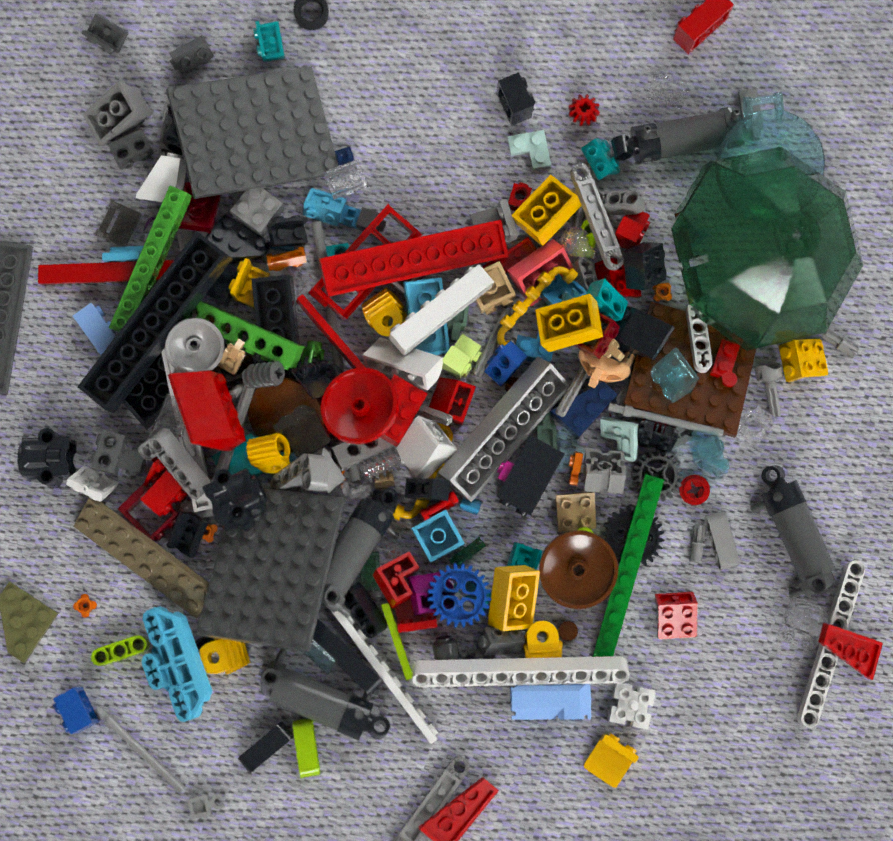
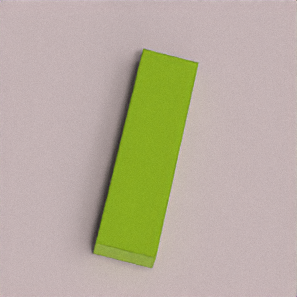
[381,603,412,680]

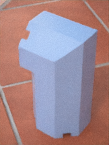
[510,684,591,720]

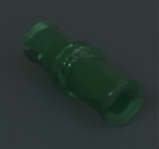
[448,536,486,567]

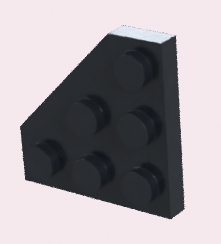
[205,214,271,262]

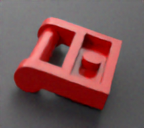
[419,491,459,521]

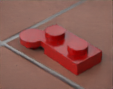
[710,339,740,387]

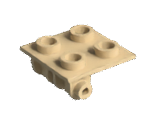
[555,492,597,532]

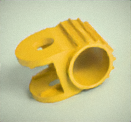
[361,288,407,337]
[246,433,290,473]
[523,621,562,658]
[199,638,251,675]

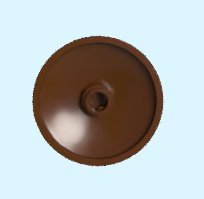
[248,377,324,452]
[539,530,618,609]

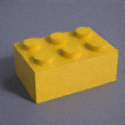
[511,174,582,246]
[535,294,603,352]
[488,565,540,631]

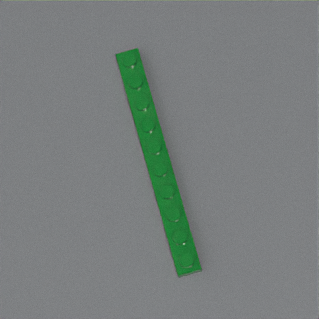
[592,474,664,657]

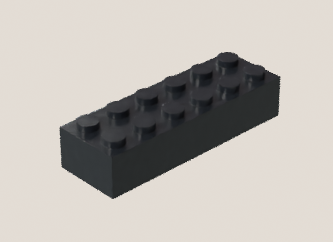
[252,275,302,379]

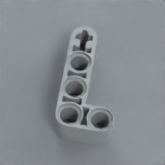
[138,428,211,499]
[271,453,328,492]

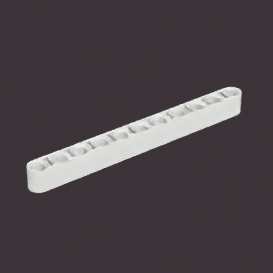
[412,656,630,687]

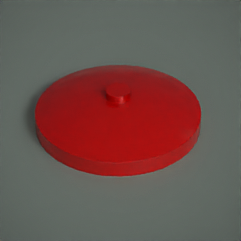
[321,367,399,444]

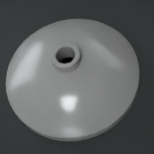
[165,318,224,373]

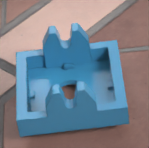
[539,274,587,305]

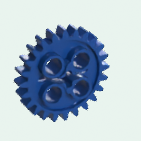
[427,563,491,628]

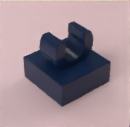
[335,146,356,170]

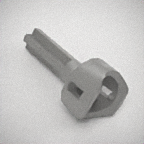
[755,362,783,417]

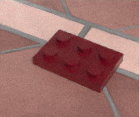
[178,182,222,233]

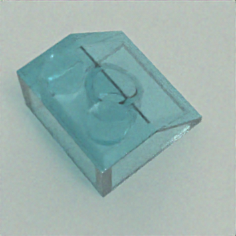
[651,347,699,403]

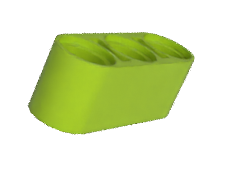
[91,635,150,666]
[292,718,321,778]

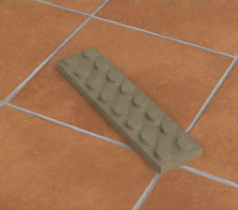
[73,498,209,618]

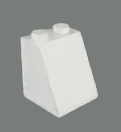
[136,153,186,202]
[395,416,457,478]

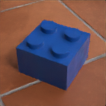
[53,687,100,735]

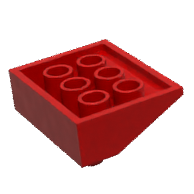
[168,371,246,452]

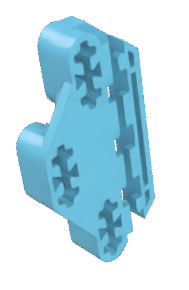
[142,606,212,722]

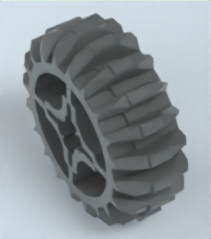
[631,450,683,502]

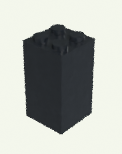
[496,435,565,517]

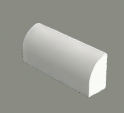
[362,337,443,390]

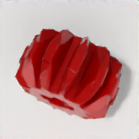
[568,94,600,127]

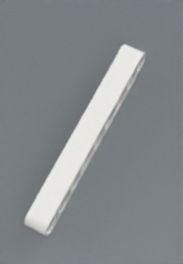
[797,560,865,728]

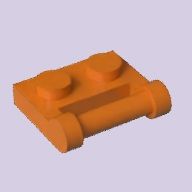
[267,246,307,272]

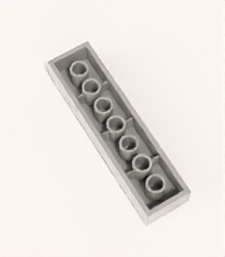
[438,357,570,502]

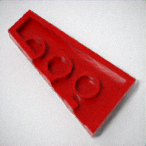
[818,623,883,680]
[417,777,499,841]

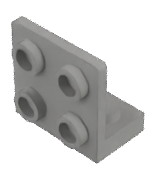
[470,199,518,243]

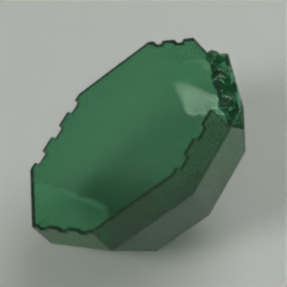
[671,147,864,351]

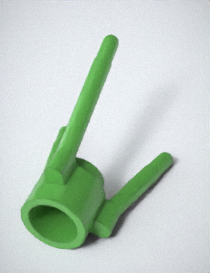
[301,340,325,365]

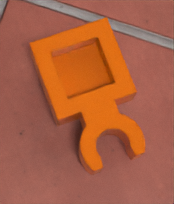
[568,451,583,486]

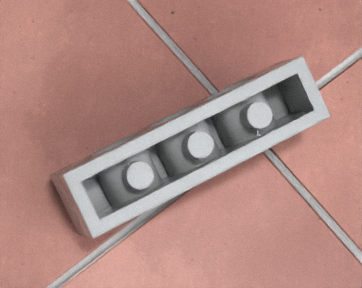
[330,431,407,471]

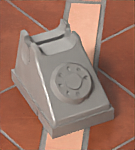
[83,81,154,146]

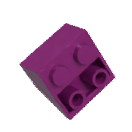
[407,571,455,616]

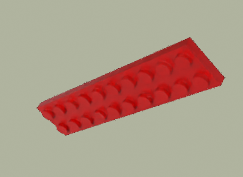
[319,220,509,297]

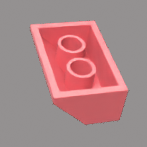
[507,239,573,307]

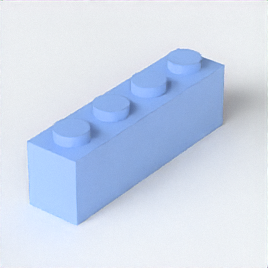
[73,303,116,355]

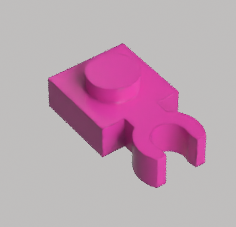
[497,460,514,482]

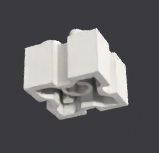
[607,683,656,730]

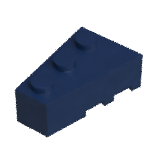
[550,382,618,440]

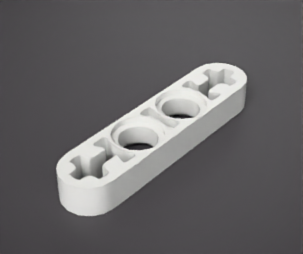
[686,301,712,373]

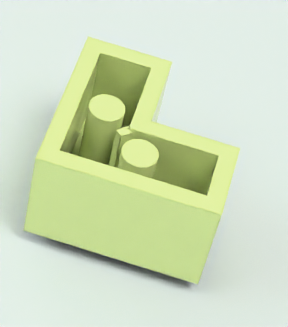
[442,334,482,380]

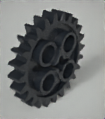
[601,506,665,566]

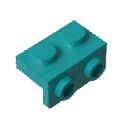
[253,21,285,62]
[581,138,621,180]
[507,542,542,570]

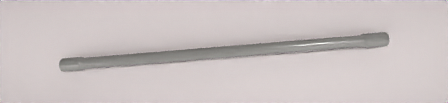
[311,221,362,482]

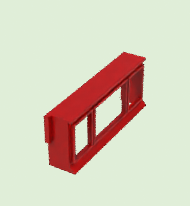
[308,204,423,321]

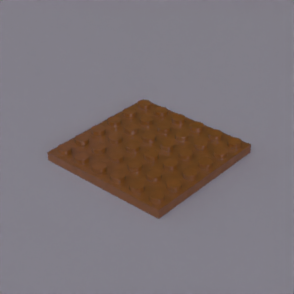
[623,302,760,438]

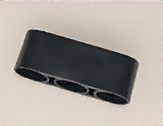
[344,582,387,638]
[238,721,294,773]

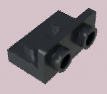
[267,215,308,247]

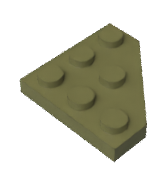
[0,581,59,663]

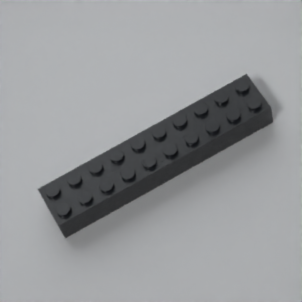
[77,231,232,413]

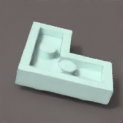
[507,130,551,170]
[600,416,638,462]

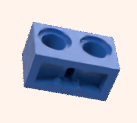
[484,341,527,387]

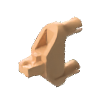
[579,343,636,388]

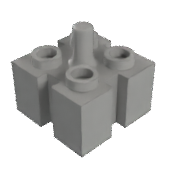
[583,449,626,494]

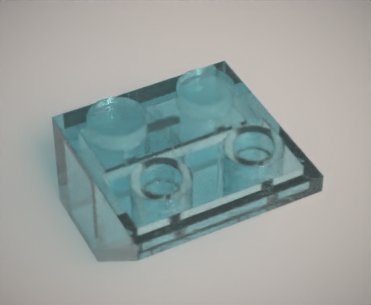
[689,435,730,478]

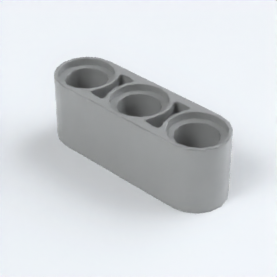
[598,190,645,215]
[705,511,740,570]

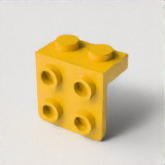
[229,258,270,308]
[778,339,828,382]
[584,733,639,788]

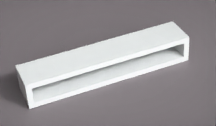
[389,265,494,356]

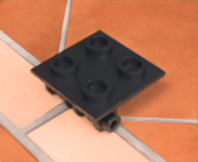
[290,360,332,399]
[638,419,679,453]

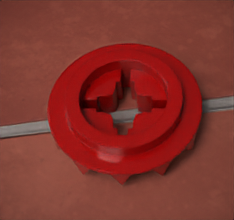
[679,475,710,505]

